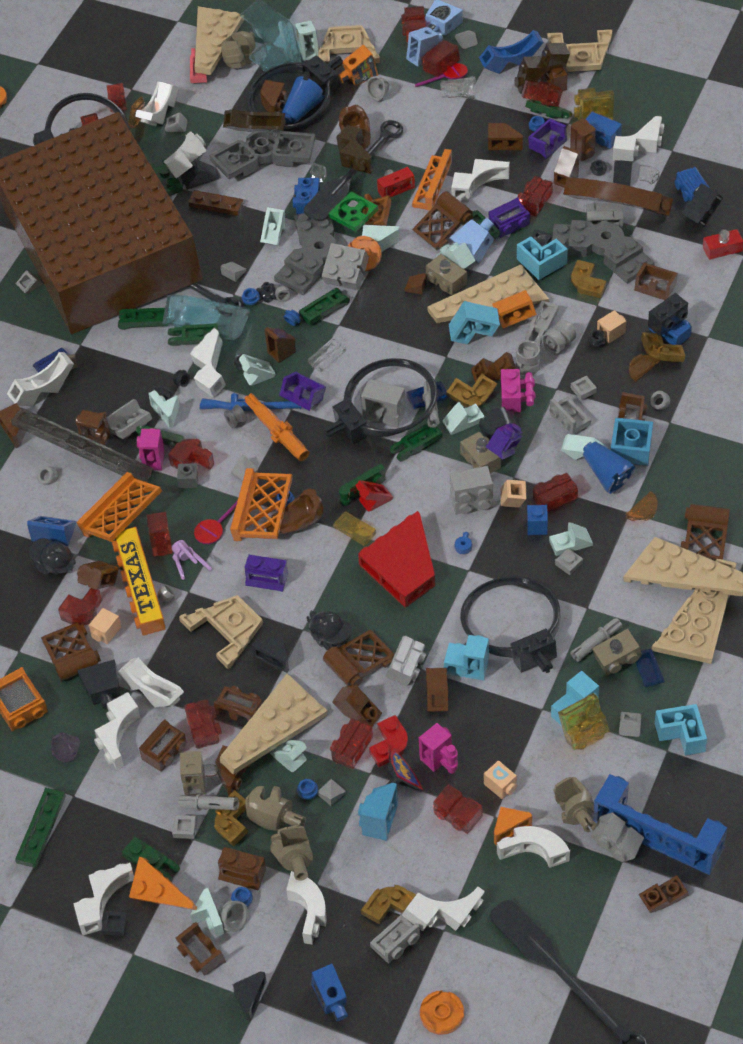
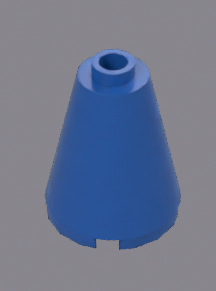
[282,76,325,124]
[583,441,636,494]

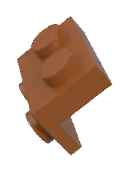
[361,194,392,226]

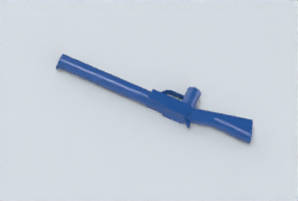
[199,393,301,411]

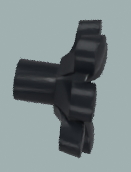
[256,282,277,303]

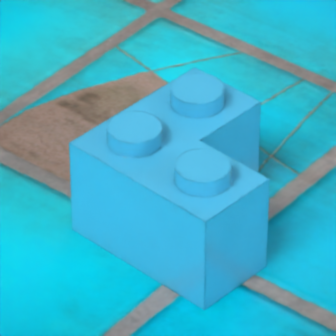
[517,237,568,280]
[449,301,500,345]
[444,635,489,681]
[551,671,599,732]
[655,704,707,755]

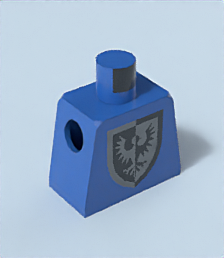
[312,964,348,1021]

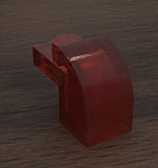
[522,80,563,107]
[106,83,127,112]
[168,439,214,470]
[58,588,102,625]

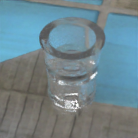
[440,76,476,100]

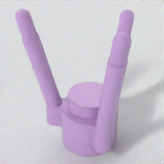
[172,540,212,580]

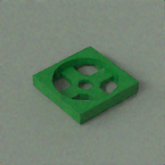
[329,192,379,232]

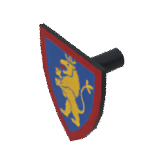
[386,749,423,791]

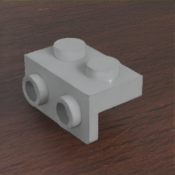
[549,396,591,435]
[107,399,152,439]
[370,915,420,964]

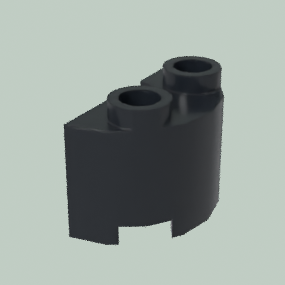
[479,407,520,440]

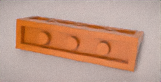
[412,149,452,210]

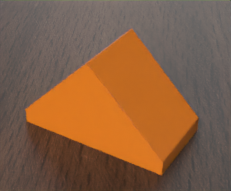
[494,807,532,846]

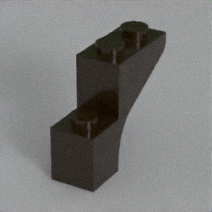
[514,43,570,94]
[223,109,286,132]
[336,125,373,174]

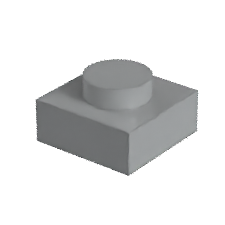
[571,376,597,400]
[555,548,583,575]
[172,815,196,839]

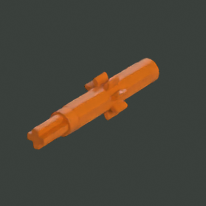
[244,393,310,461]

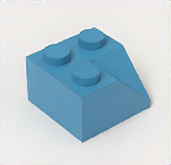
[611,418,653,466]
[358,783,398,841]

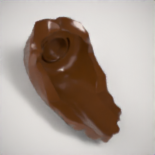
[339,105,371,150]
[266,489,324,535]

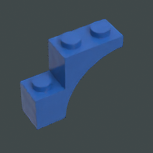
[479,30,544,74]

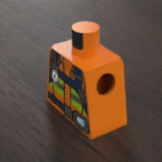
[338,44,378,86]

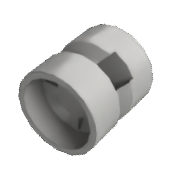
[542,320,576,354]
[516,340,540,375]

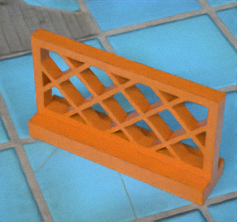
[230,468,293,541]
[77,472,162,542]

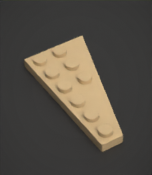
[428,265,549,323]

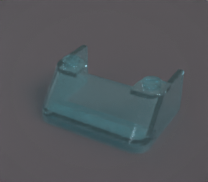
[240,0,302,71]
[163,295,250,341]

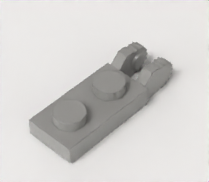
[525,301,559,345]

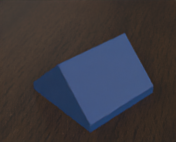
[27,516,76,546]

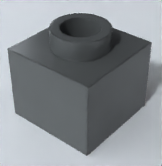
[177,463,199,488]

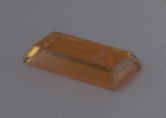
[128,96,145,128]

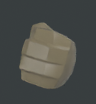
[221,31,255,69]
[553,777,596,832]
[245,786,306,831]
[270,825,313,881]

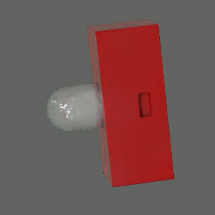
[377,167,415,198]
[703,229,743,260]

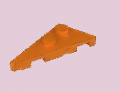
[129,857,197,910]

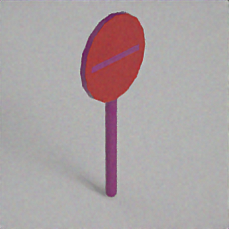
[415,63,468,87]
[194,500,238,544]

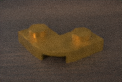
[571,260,607,298]
[641,332,685,362]
[445,374,497,407]
[214,790,249,847]
[361,884,416,924]

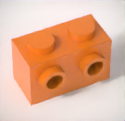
[492,290,537,329]

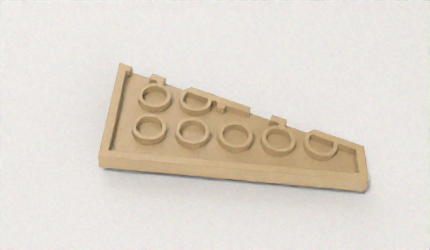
[195,6,244,75]
[623,537,743,596]
[652,559,737,664]
[220,674,328,775]

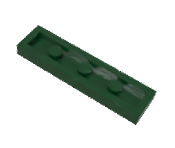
[15,787,66,868]

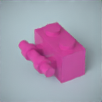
[501,369,536,412]
[419,723,458,774]

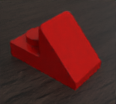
[355,480,394,512]

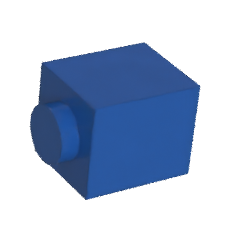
[527,505,548,535]

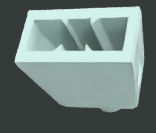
[295,21,319,61]

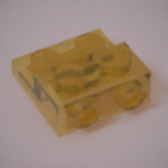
[574,88,614,121]
[558,693,610,750]

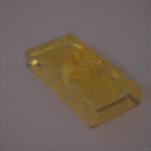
[333,511,376,546]

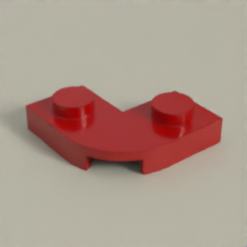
[369,715,408,767]

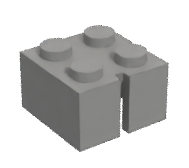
[321,243,369,290]
[361,379,406,428]
[450,466,493,515]

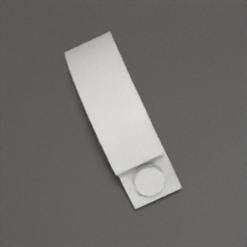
[497,826,570,868]
[286,871,327,945]

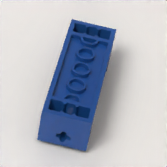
[593,774,727,875]

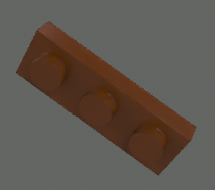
[188,190,244,216]

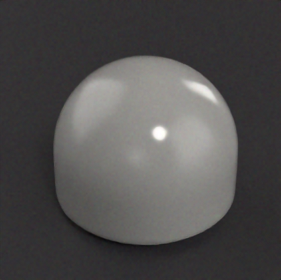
[650,391,670,410]
[38,466,58,485]

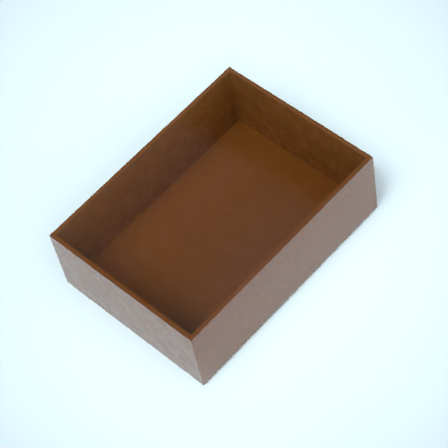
[0,112,203,335]

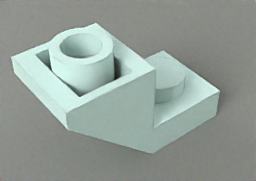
[561,434,608,460]

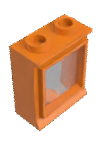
[0,667,48,731]

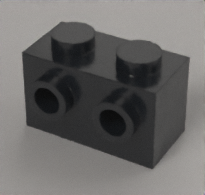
[648,293,689,336]

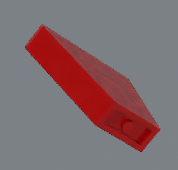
[358,511,435,608]

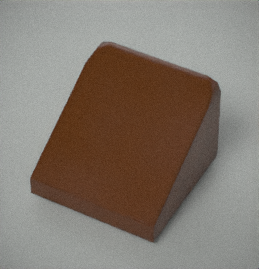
[405,273,427,295]

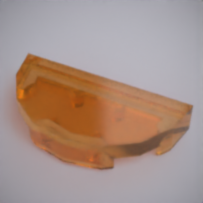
[629,354,660,382]
[626,491,658,521]

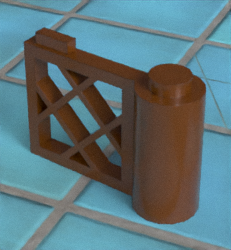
[412,191,473,250]
[681,504,730,561]
[41,622,101,682]
[323,629,395,686]

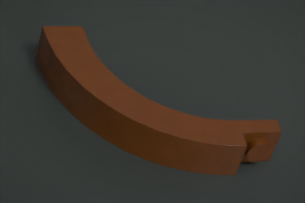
[563,178,673,216]

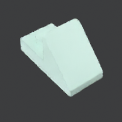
[260,207,286,246]
[239,354,276,386]
[149,390,179,428]
[443,402,485,435]
[549,522,593,556]
[270,740,307,772]
[190,888,224,937]

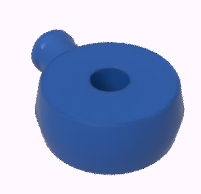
[454,532,473,554]

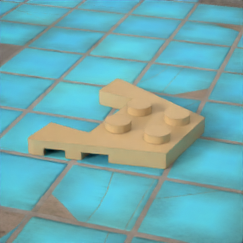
[318,25,380,64]
[547,30,612,72]
[179,595,263,669]

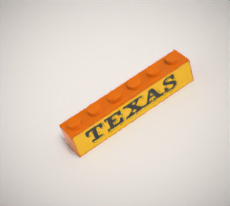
[112,527,166,636]

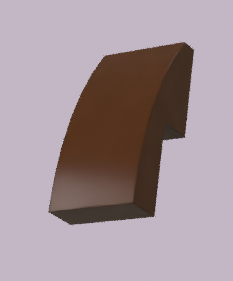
[638,875,689,913]

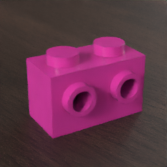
[137,428,165,471]

